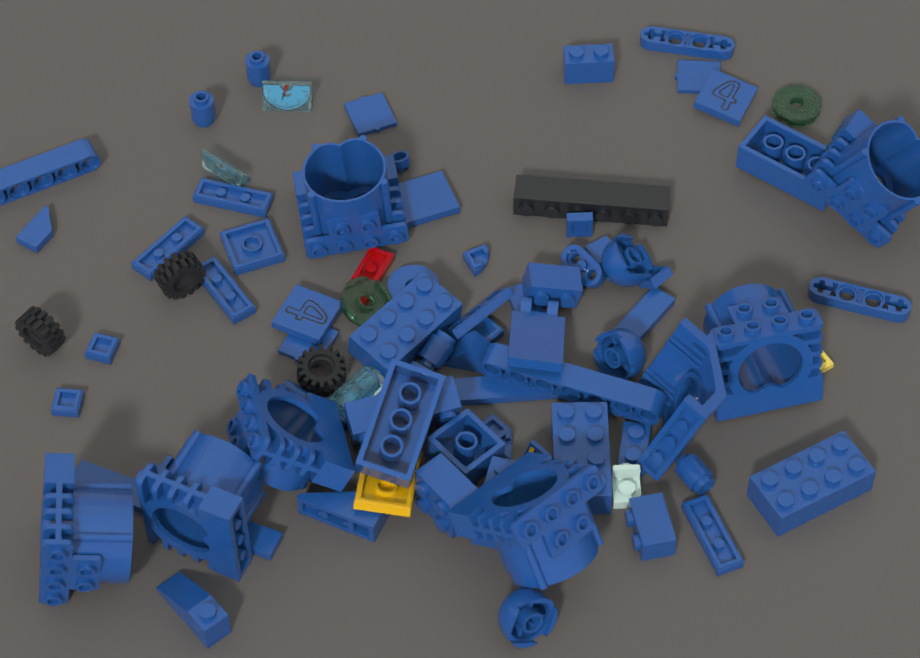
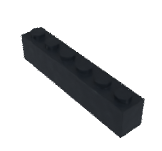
[513,174,670,227]

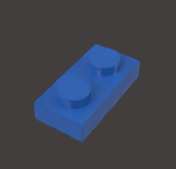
[618,421,651,476]

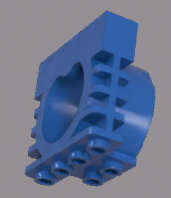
[226,373,355,492]

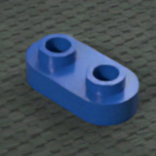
[561,244,606,289]

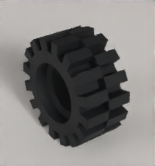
[154,250,206,300]
[15,306,66,357]
[297,344,346,397]

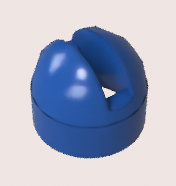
[391,151,411,173]

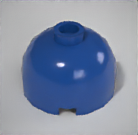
[601,233,653,288]
[593,328,646,381]
[498,588,558,648]

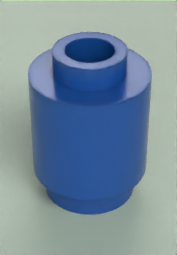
[245,51,271,87]
[189,91,216,127]
[418,330,456,371]
[675,454,715,495]

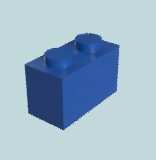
[562,44,615,84]
[522,262,583,308]
[624,492,677,561]

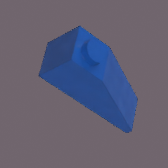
[297,491,389,543]
[156,571,231,649]

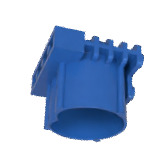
[804,109,920,248]
[292,135,409,259]
[703,284,823,422]
[135,430,265,581]
[447,452,604,590]
[39,453,133,606]

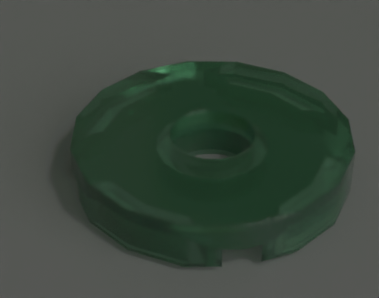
[772,84,822,127]
[340,276,392,327]

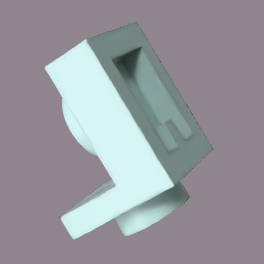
[611,463,641,509]

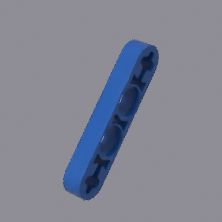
[640,26,735,60]
[808,277,912,323]

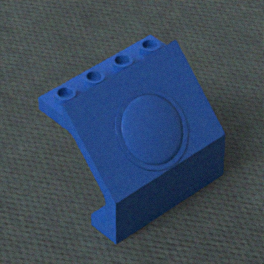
[636,317,727,481]

